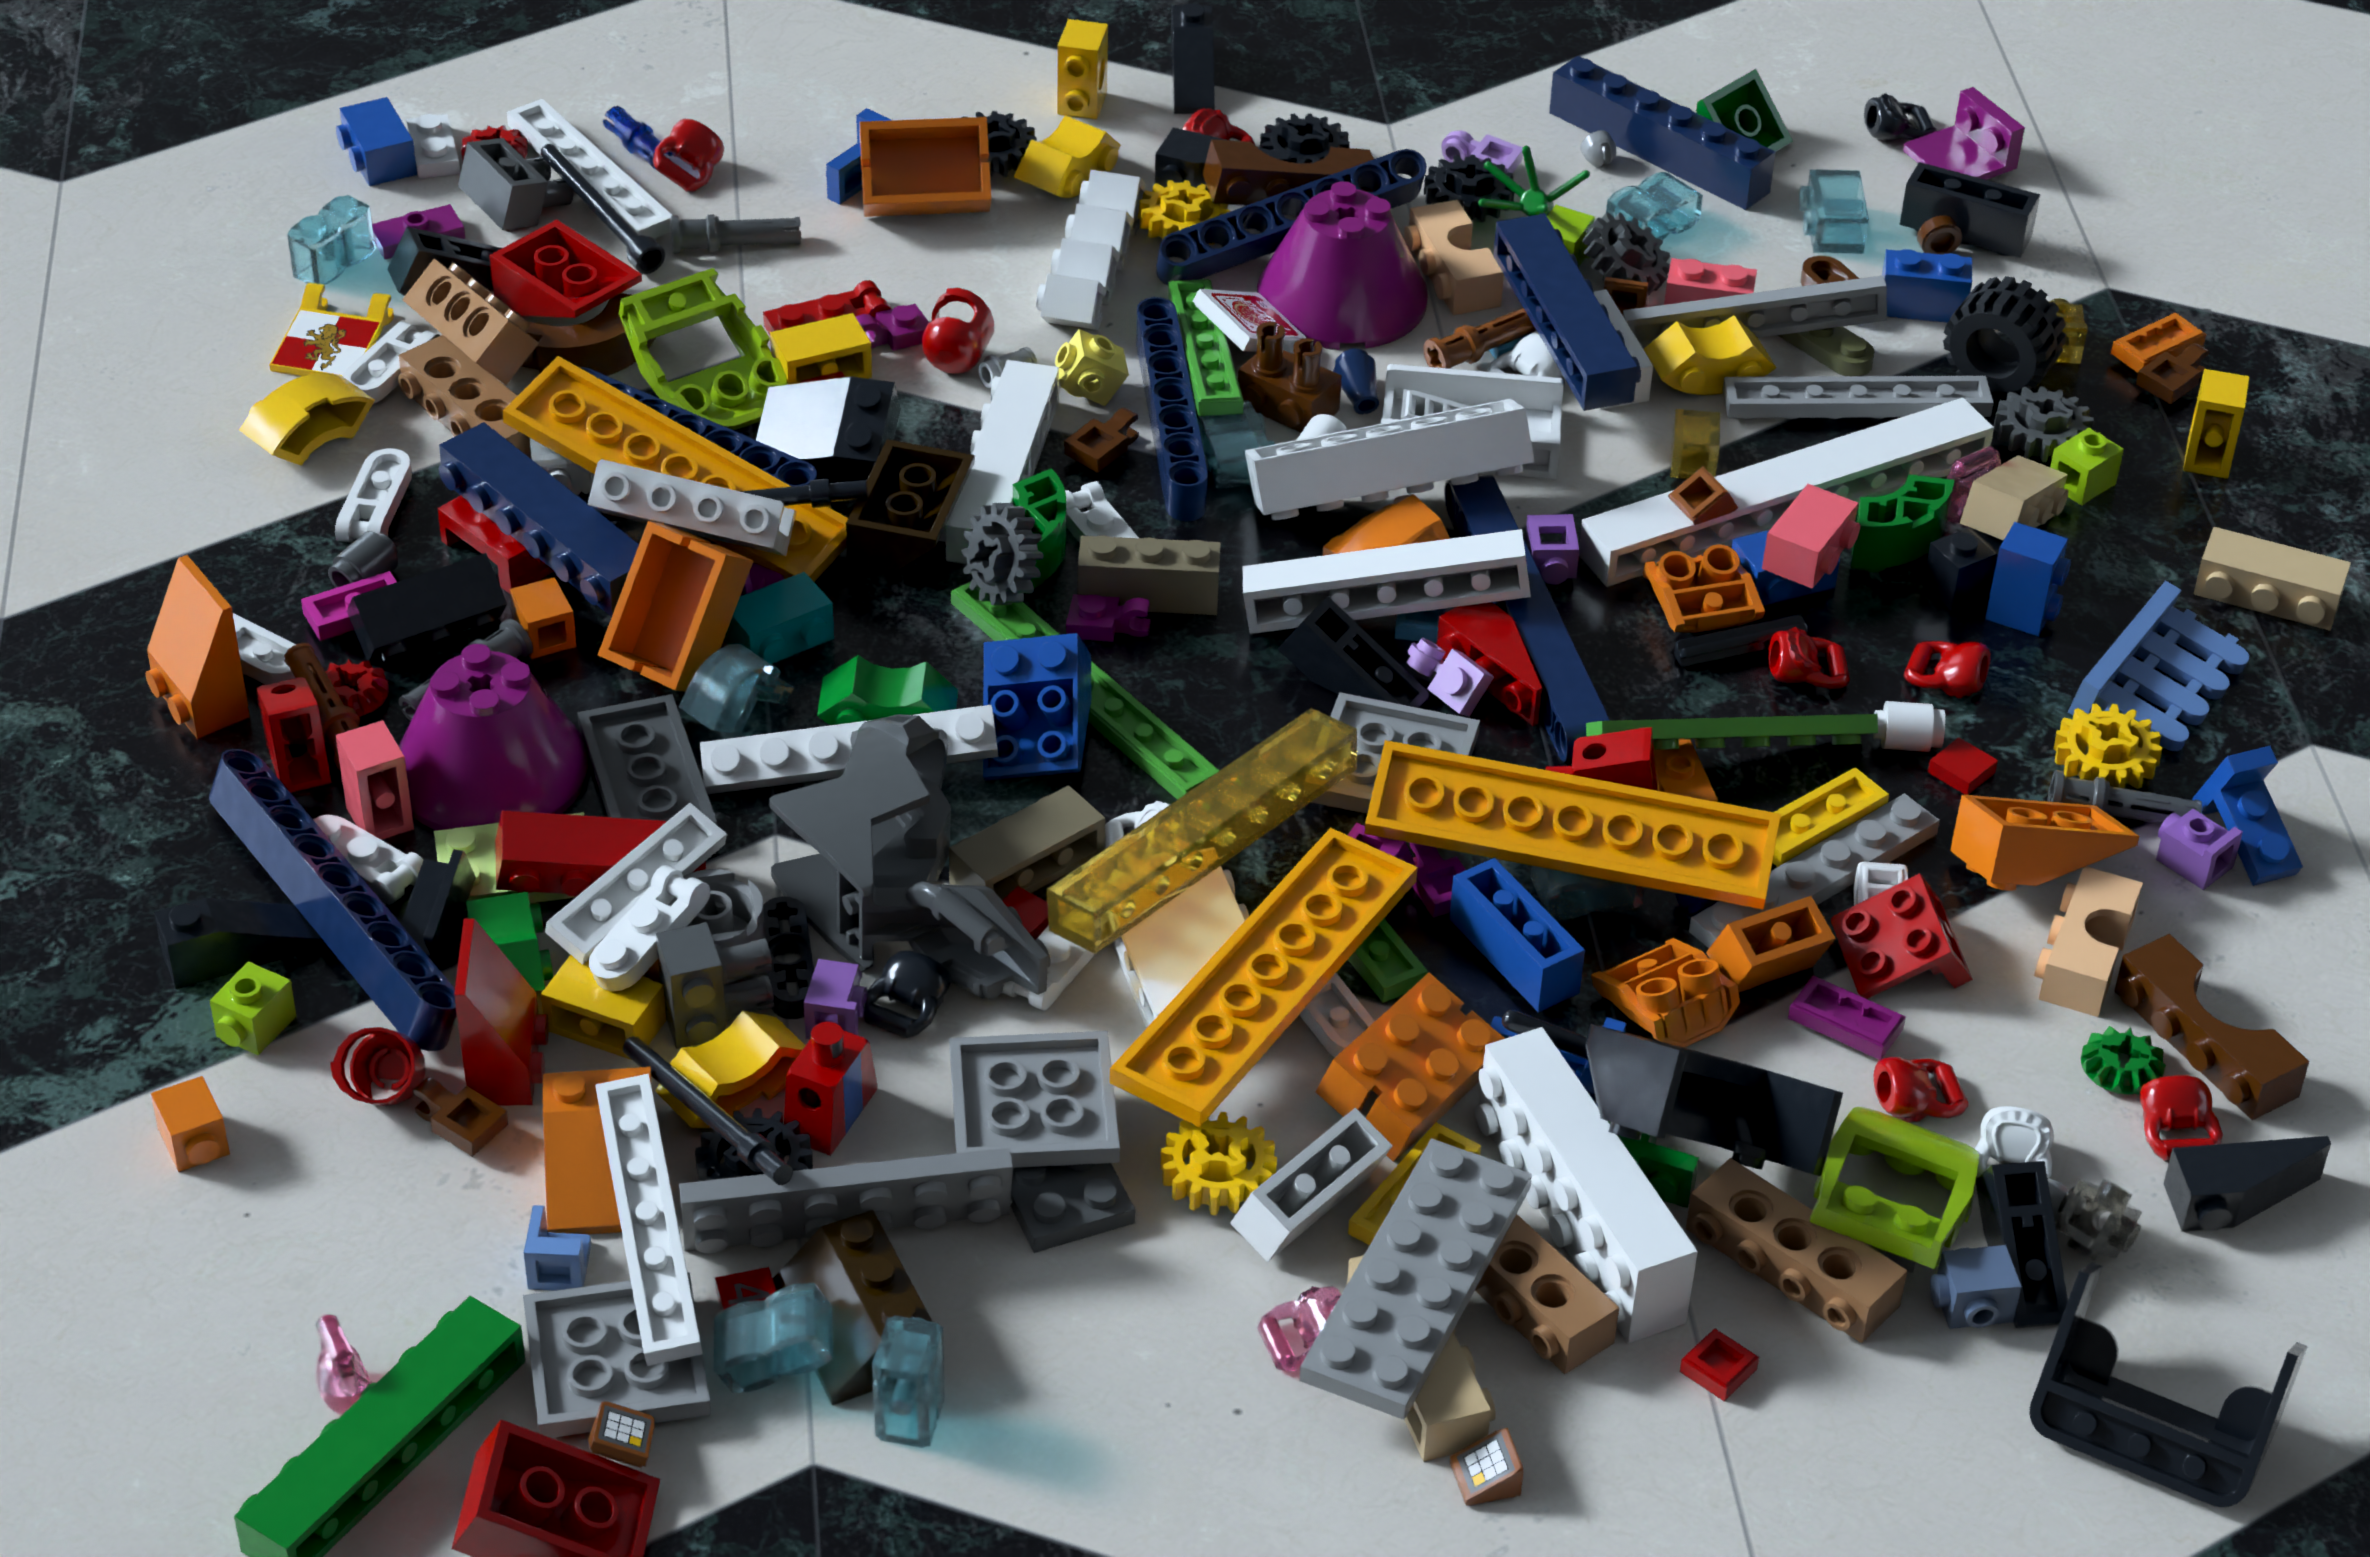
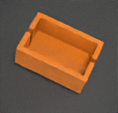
[859,117,992,217]
[598,521,754,694]
[1315,972,1505,1162]

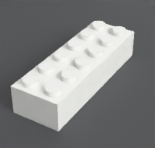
[1245,399,1534,520]
[1475,1027,1698,1343]

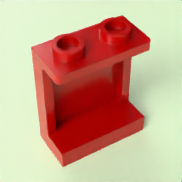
[438,495,554,594]

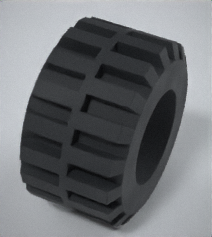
[1943,276,2067,398]

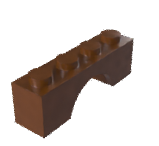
[1202,139,1374,205]
[2114,933,2310,1121]

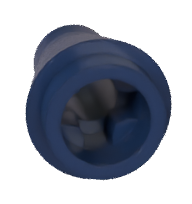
[1333,348,1379,415]

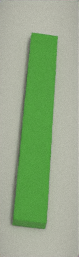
[951,582,1224,807]

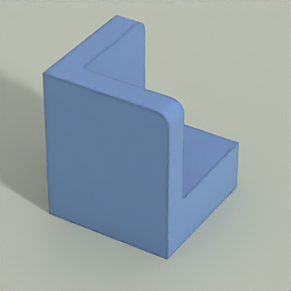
[524,1205,591,1290]

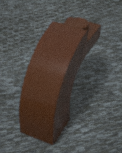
[521,293,656,376]

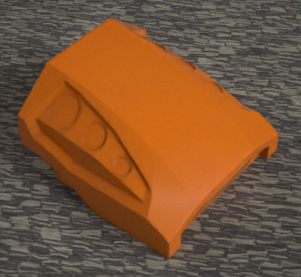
[1323,494,1450,556]
[1642,544,1765,633]
[1591,938,1740,1048]

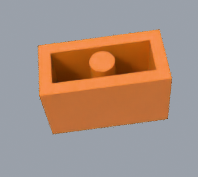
[1706,896,1836,992]

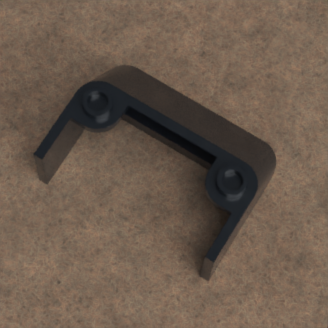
[1585,1024,1843,1177]
[2029,1262,2308,1507]

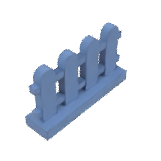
[2068,580,2249,751]

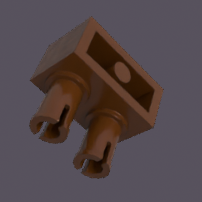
[1238,322,1342,433]

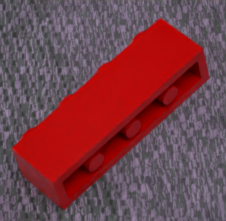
[495,811,706,897]

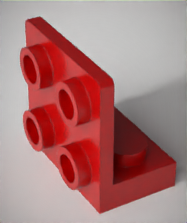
[1831,873,1973,999]

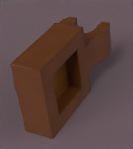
[2136,343,2209,404]
[1064,407,1139,473]
[413,1077,508,1157]

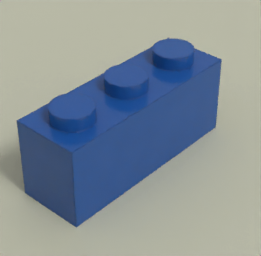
[1449,858,1585,1012]

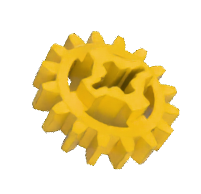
[1137,180,1230,245]
[2054,703,2162,789]
[1160,1112,1277,1215]

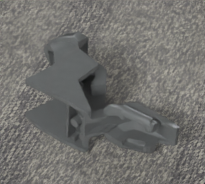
[769,714,1051,999]

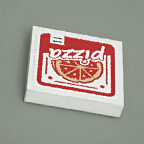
[1193,289,1306,354]

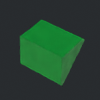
[1696,69,1793,152]

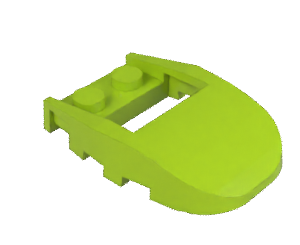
[619,268,787,430]
[1810,1107,1979,1269]

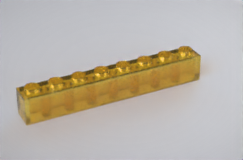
[1047,708,1357,954]

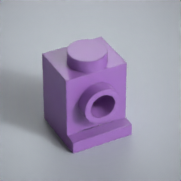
[1525,514,1579,584]
[2156,809,2243,890]
[804,959,867,1039]

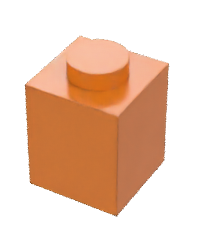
[510,577,577,659]
[151,1076,230,1172]

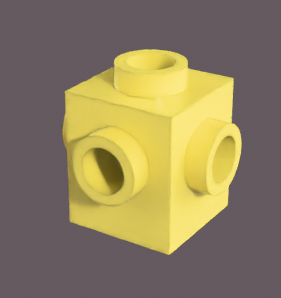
[1055,329,1129,406]

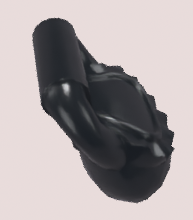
[1864,93,1937,141]
[863,950,952,1038]

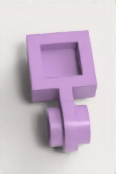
[1442,130,1523,173]
[1407,638,1494,717]

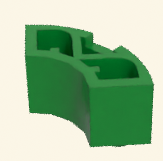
[1013,468,1066,588]
[1851,474,1955,572]
[817,655,958,725]
[465,892,553,991]

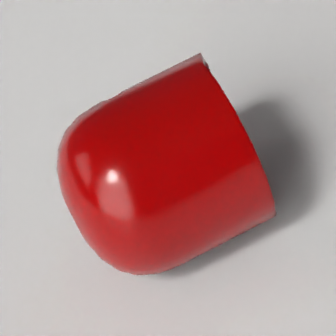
[922,287,995,374]
[330,1027,426,1106]

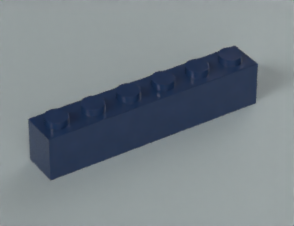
[1549,56,1776,210]
[1494,213,1641,411]
[439,422,639,617]

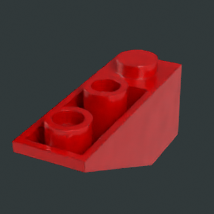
[1437,602,1542,726]

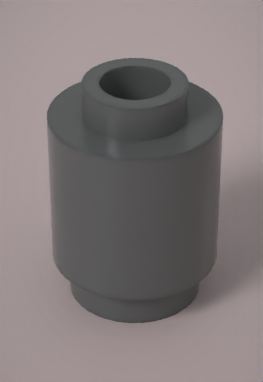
[328,531,398,588]

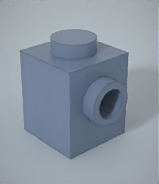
[1930,1245,2022,1329]

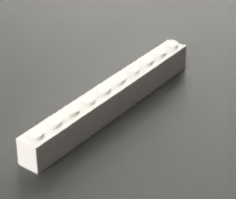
[1579,398,1994,587]

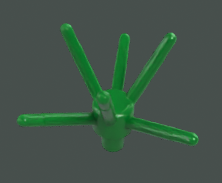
[1478,145,1590,216]

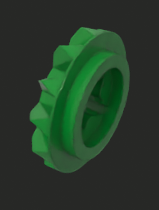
[2081,1026,2166,1095]

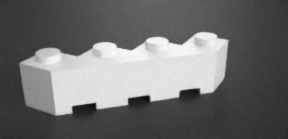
[1036,170,1146,330]

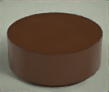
[1917,215,1962,255]

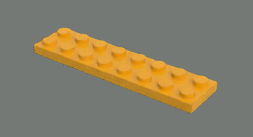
[503,356,848,582]
[1365,740,1781,910]
[1109,828,1418,1127]

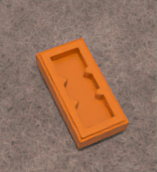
[2111,313,2206,373]
[1654,740,1718,802]

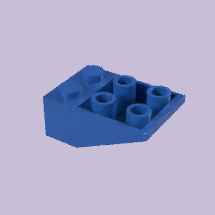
[983,633,1091,781]

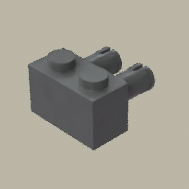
[458,138,574,231]
[656,922,774,1049]

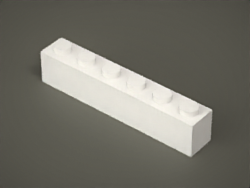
[939,360,1059,564]
[1243,529,1531,634]

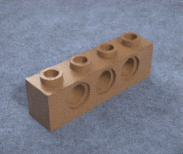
[402,259,539,385]
[398,335,532,459]
[1686,1158,1908,1343]
[1475,1214,1619,1374]

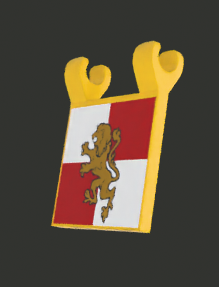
[269,283,394,376]

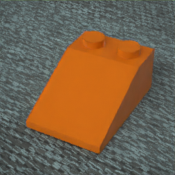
[146,555,250,739]
[1950,795,2140,891]
[543,1067,653,1235]

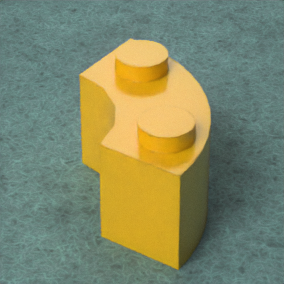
[1014,115,1121,198]
[1643,315,1776,395]
[239,373,375,466]
[655,1010,806,1128]

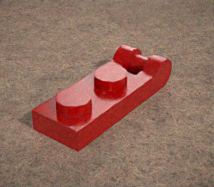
[763,280,892,335]

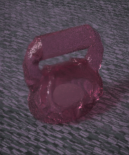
[1947,446,2001,523]
[1257,1286,1342,1372]
[316,1314,373,1415]

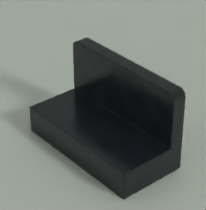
[401,849,476,967]

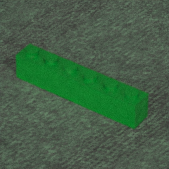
[234,1295,526,1557]

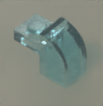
[679,644,794,734]

